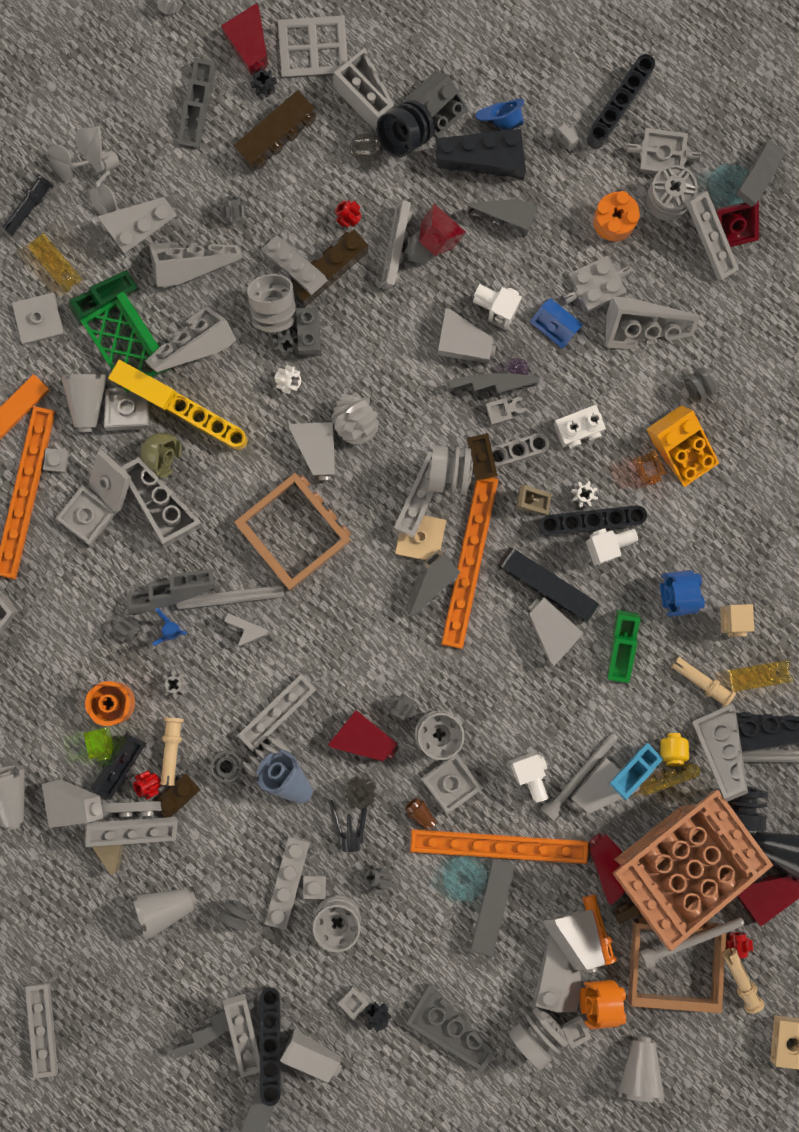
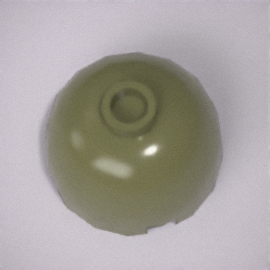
[140,433,182,478]

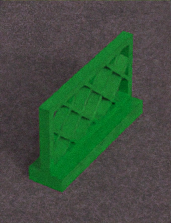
[80,292,172,393]

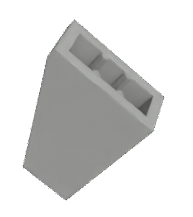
[438,308,496,364]
[289,422,336,482]
[528,598,583,666]
[570,757,640,814]
[42,780,103,828]
[543,910,605,973]
[280,1029,342,1083]

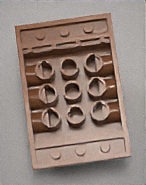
[613,790,773,951]

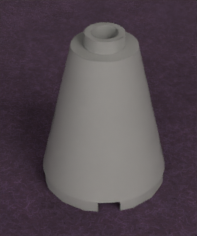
[61,374,106,432]
[0,765,25,830]
[132,888,197,940]
[618,1036,664,1103]

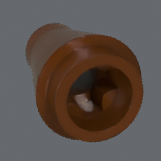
[405,797,437,831]

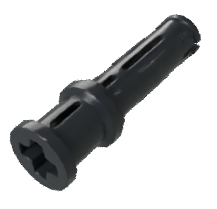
[2,174,54,236]

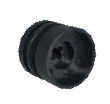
[376,100,434,158]
[720,786,768,831]

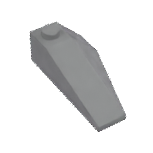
[606,296,700,349]
[146,306,237,372]

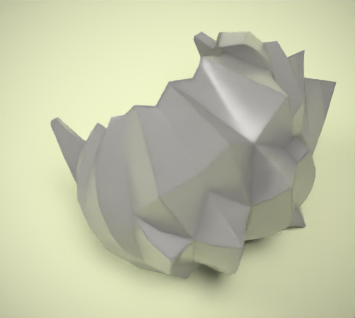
[332,392,379,445]

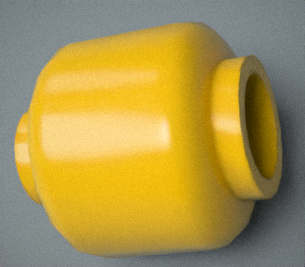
[660,733,689,767]

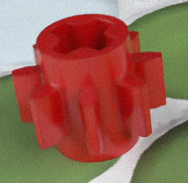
[335,200,361,228]
[133,770,161,800]
[725,932,753,958]

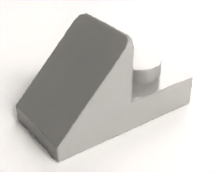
[224,613,270,647]

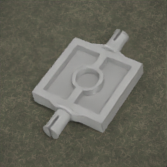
[627,128,701,174]
[563,256,632,313]

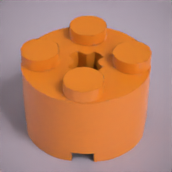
[593,191,640,242]
[85,681,135,726]
[579,980,626,1029]

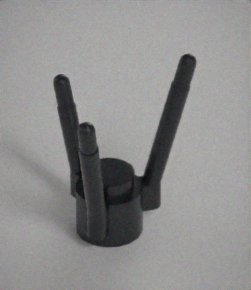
[329,800,367,852]

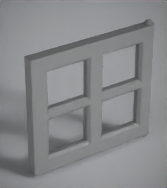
[278,15,348,78]

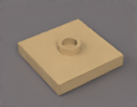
[395,515,446,560]

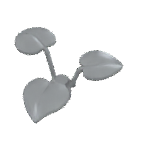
[48,126,119,215]

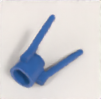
[152,608,187,646]

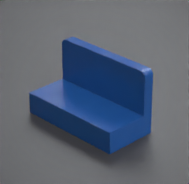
[530,298,583,349]

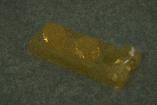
[27,233,83,293]
[728,660,793,692]
[639,763,701,797]

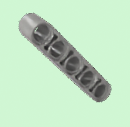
[459,433,549,476]

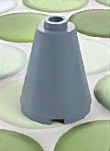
[257,750,313,804]

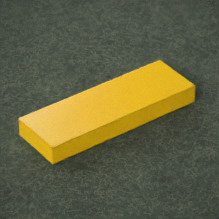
[108,360,176,410]

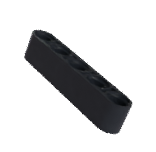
[587,54,655,149]
[538,505,647,536]
[497,547,599,623]
[260,987,281,1106]

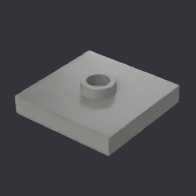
[12,292,65,345]
[104,388,150,431]
[88,451,131,513]
[55,485,117,546]
[421,754,483,815]

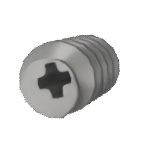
[242,736,292,781]

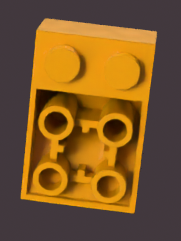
[646,405,719,487]

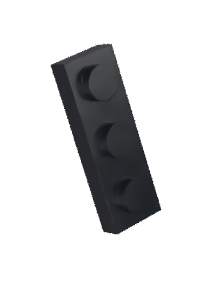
[90,732,147,800]

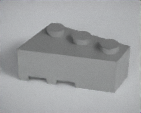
[332,48,394,131]

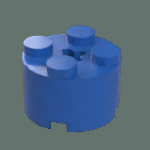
[660,570,705,617]

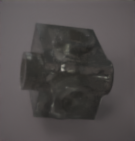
[345,776,377,809]

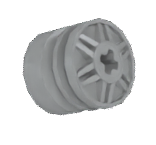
[646,165,698,221]
[247,274,297,333]
[428,445,473,495]
[415,711,465,760]
[313,895,361,953]
[509,1007,569,1070]

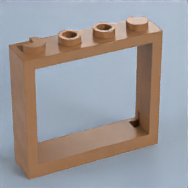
[234,473,352,591]
[628,917,726,1013]

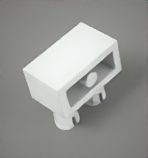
[473,284,522,331]
[553,405,606,449]
[586,529,638,566]
[509,752,548,803]

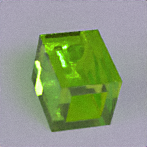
[83,727,114,762]

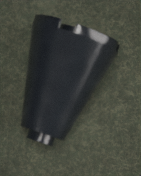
[751,831,799,880]

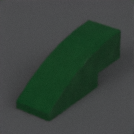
[69,270,138,325]

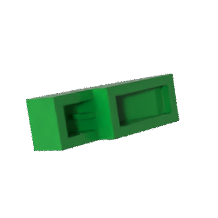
[607,610,641,683]

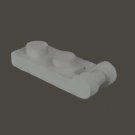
[101,801,161,818]

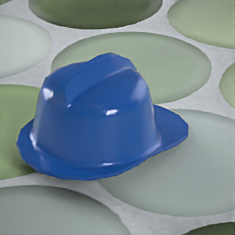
[476,98,524,130]

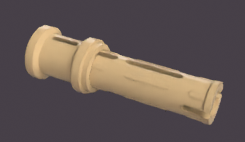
[671,656,736,708]
[160,717,184,786]
[723,948,765,1014]

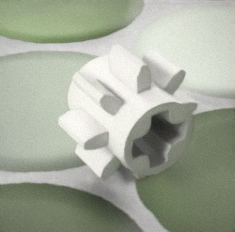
[275,365,301,394]
[571,481,598,508]

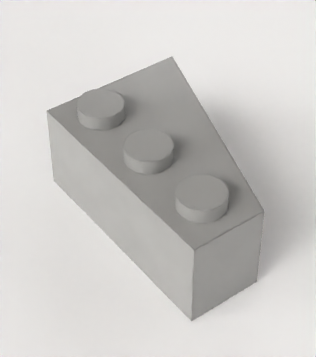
[97,197,177,254]

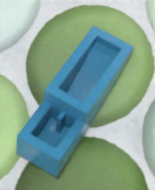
[609,743,663,800]

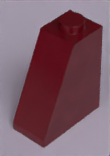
[221,3,268,75]
[419,204,466,256]
[328,710,398,761]
[588,832,626,905]
[737,873,799,927]

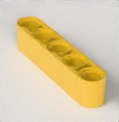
[165,392,248,450]

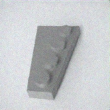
[692,704,748,802]

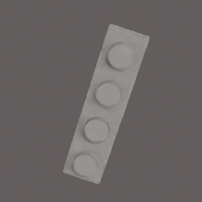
[686,191,739,280]
[380,200,412,289]
[261,235,328,295]
[394,451,434,538]
[237,674,317,751]
[84,817,178,847]
[265,836,310,930]
[25,982,58,1079]
[222,994,260,1078]

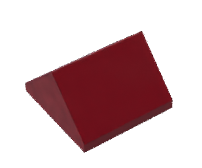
[715,200,759,247]

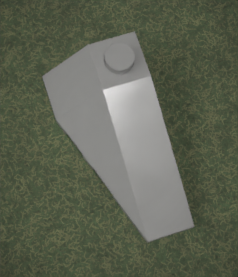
[149,242,242,288]
[533,912,582,1012]

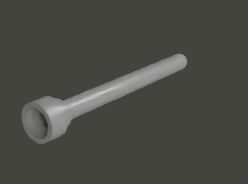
[541,734,617,821]
[640,918,744,969]

